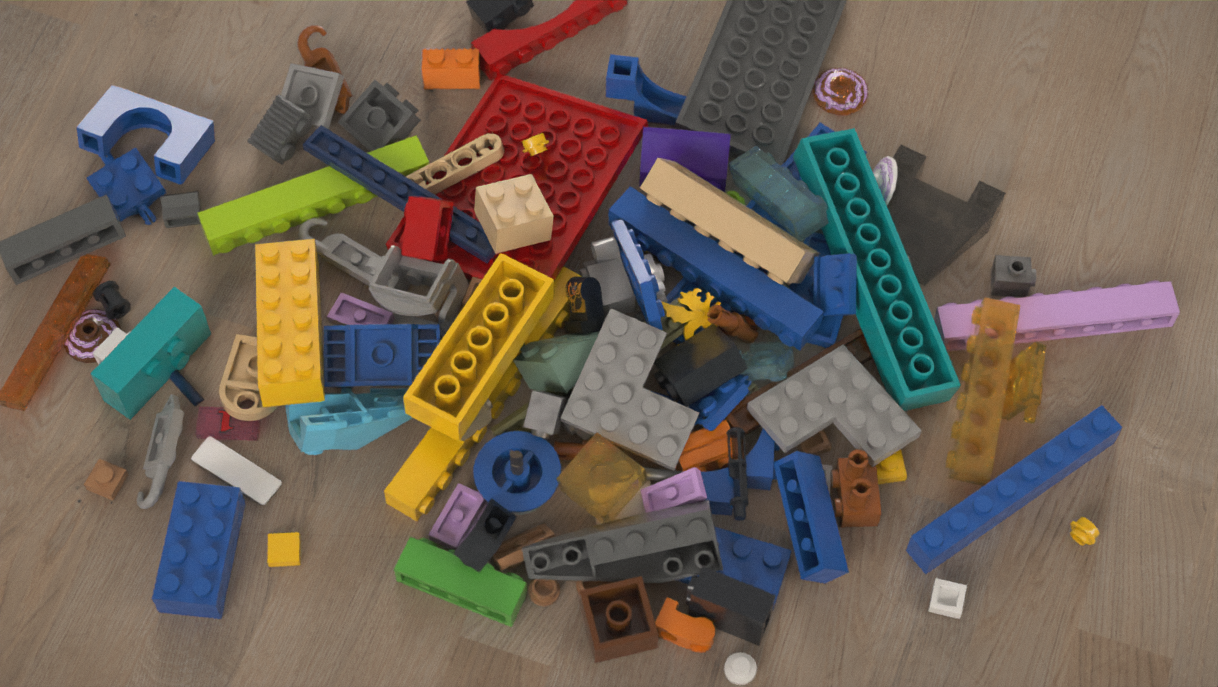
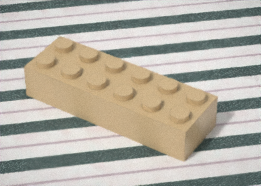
[640,158,819,285]

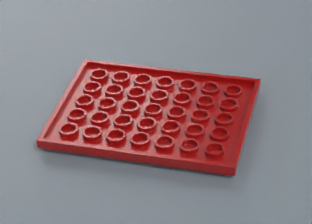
[386,73,649,281]

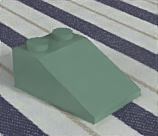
[513,331,600,393]

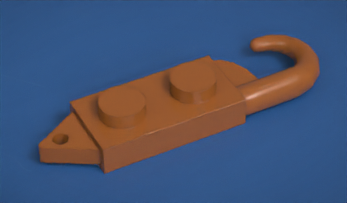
[297,25,353,115]

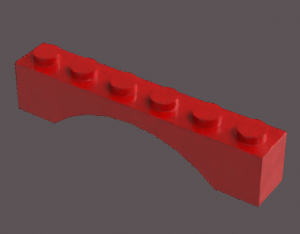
[471,0,627,81]

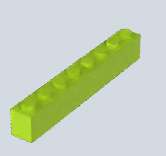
[197,135,429,255]

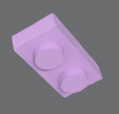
[327,293,395,325]
[640,467,707,513]
[428,483,486,550]

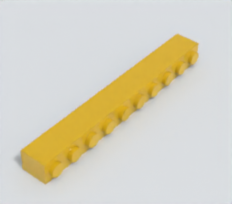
[384,266,582,521]

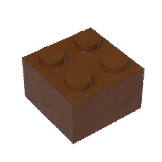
[579,576,659,663]

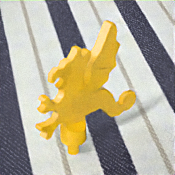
[661,288,721,346]

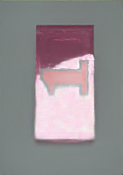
[195,406,261,441]

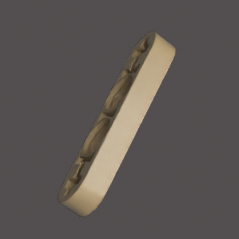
[406,134,504,195]

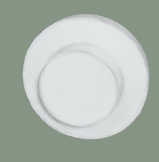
[724,652,757,685]

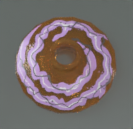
[813,68,868,115]

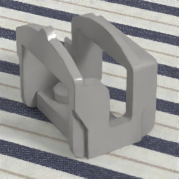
[366,245,469,340]

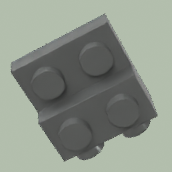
[338,80,421,152]

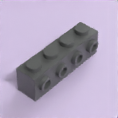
[0,195,126,285]

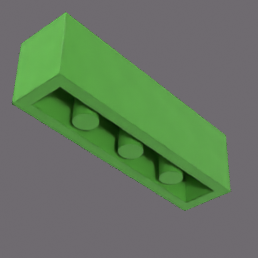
[394,536,527,627]

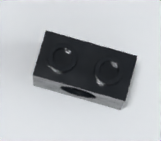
[453,498,517,572]

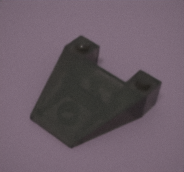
[887,144,1006,286]

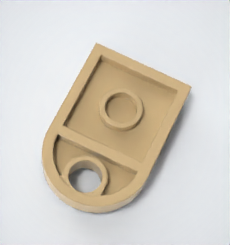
[219,334,278,421]

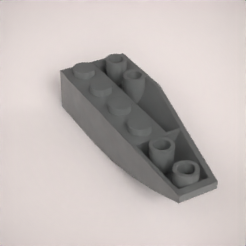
[522,499,723,583]

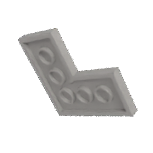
[560,308,699,471]
[747,345,922,467]

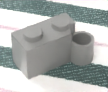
[579,236,635,319]

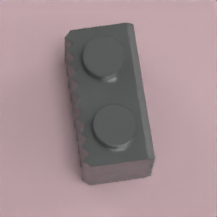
[247,94,314,165]

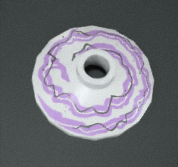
[873,156,897,205]

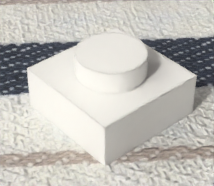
[928,578,967,619]

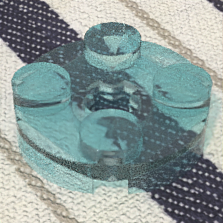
[739,341,795,382]

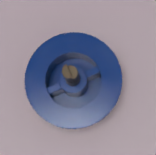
[473,431,561,515]

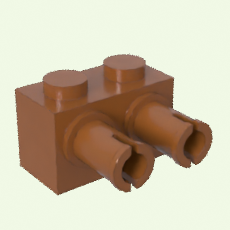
[830,449,882,528]

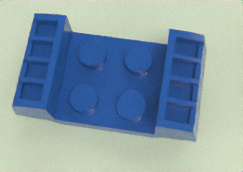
[324,324,440,388]

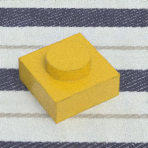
[876,449,907,484]

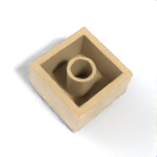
[474,174,554,254]

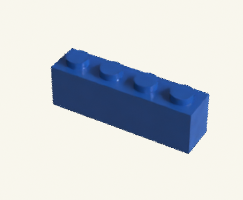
[773,451,849,584]

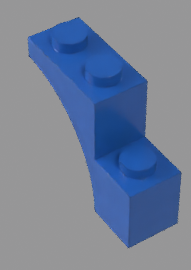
[606,54,687,125]
[701,427,780,516]

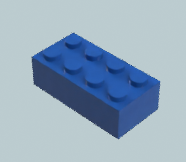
[152,481,246,619]

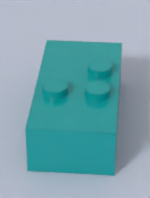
[90,286,211,420]

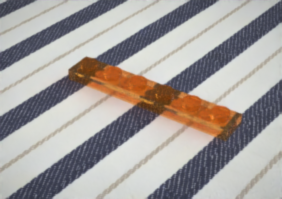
[0,254,111,411]

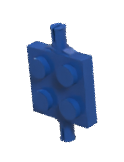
[86,147,167,225]

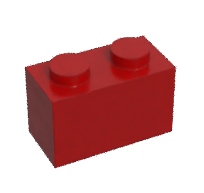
[400,196,454,261]

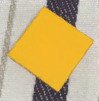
[267,532,301,567]

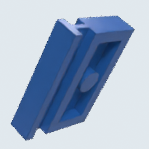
[813,253,857,317]

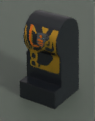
[564,277,605,334]

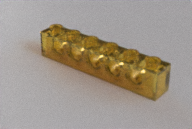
[945,298,1021,486]

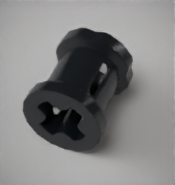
[93,281,131,320]

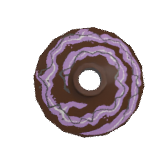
[62,309,122,363]

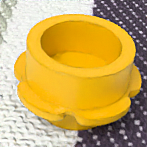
[522,133,549,156]
[1070,517,1099,546]

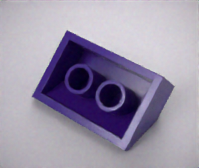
[639,127,731,193]

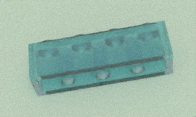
[728,146,829,242]

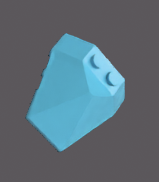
[285,388,413,455]

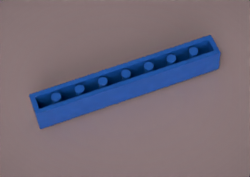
[608,186,824,351]
[906,405,1123,574]

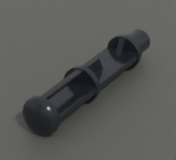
[726,427,749,521]

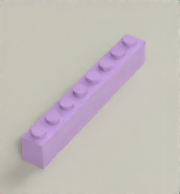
[934,280,1180,352]

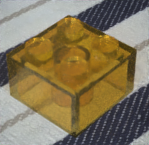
[556,432,647,523]

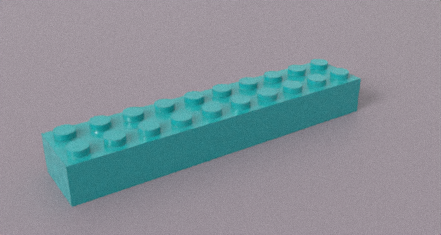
[793,128,961,411]

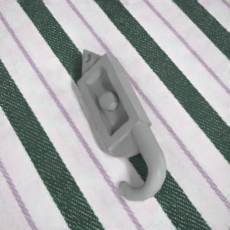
[298,218,393,286]
[137,394,184,509]

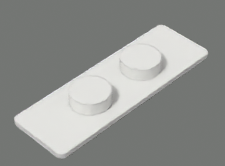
[191,436,282,505]

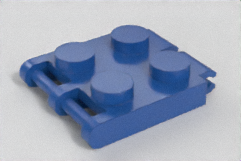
[677,374,751,431]

